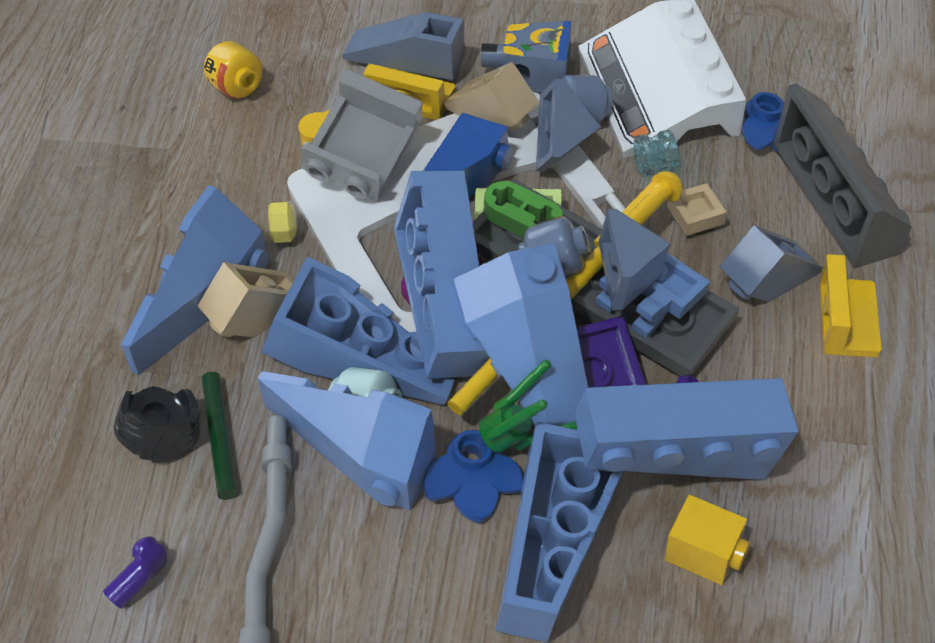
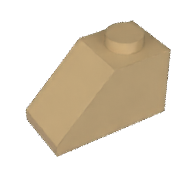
[443,62,539,132]
[197,262,294,337]

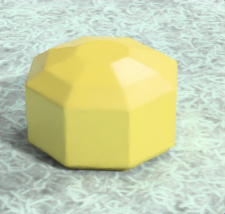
[268,201,297,243]

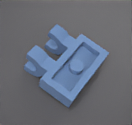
[595,253,710,339]

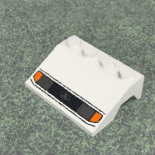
[578,0,746,158]

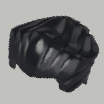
[114,386,201,463]

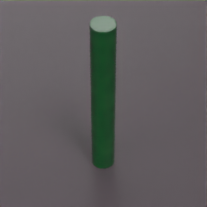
[201,372,237,500]

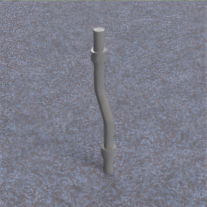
[239,415,291,643]

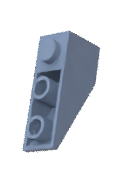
[343,12,465,81]

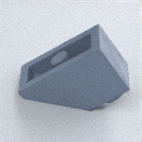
[720,225,823,302]

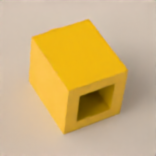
[664,494,751,585]

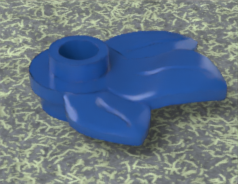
[742,92,784,153]
[424,430,523,523]

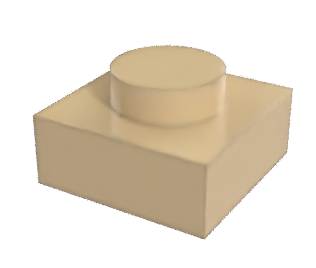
[667,183,727,236]

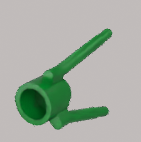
[479,360,577,453]

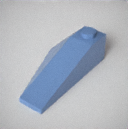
[121,185,269,375]
[452,243,588,429]
[261,256,456,405]
[258,371,436,511]

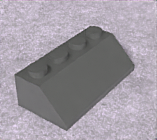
[773,83,912,269]

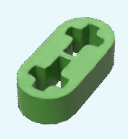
[484,181,563,238]

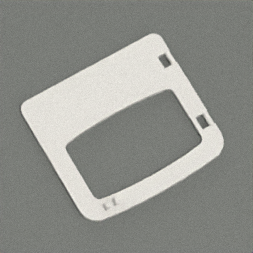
[287,92,626,332]

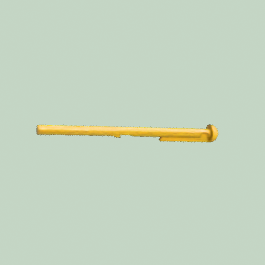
[447,171,683,416]

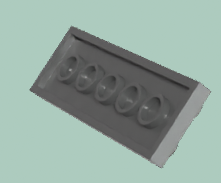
[473,179,739,376]

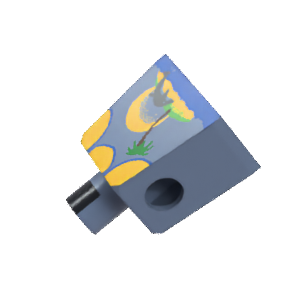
[481,21,571,93]

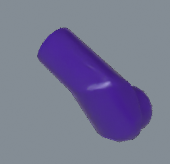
[103,536,167,609]

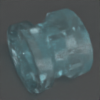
[633,129,679,177]

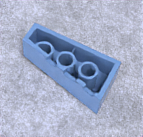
[393,171,489,379]
[495,421,625,642]

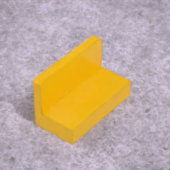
[363,63,456,120]
[819,254,882,358]

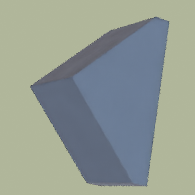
[536,78,600,172]
[598,209,671,310]

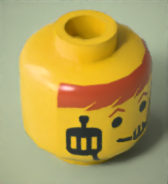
[204,41,263,99]

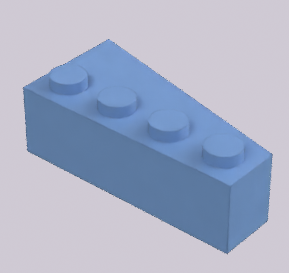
[574,378,799,480]

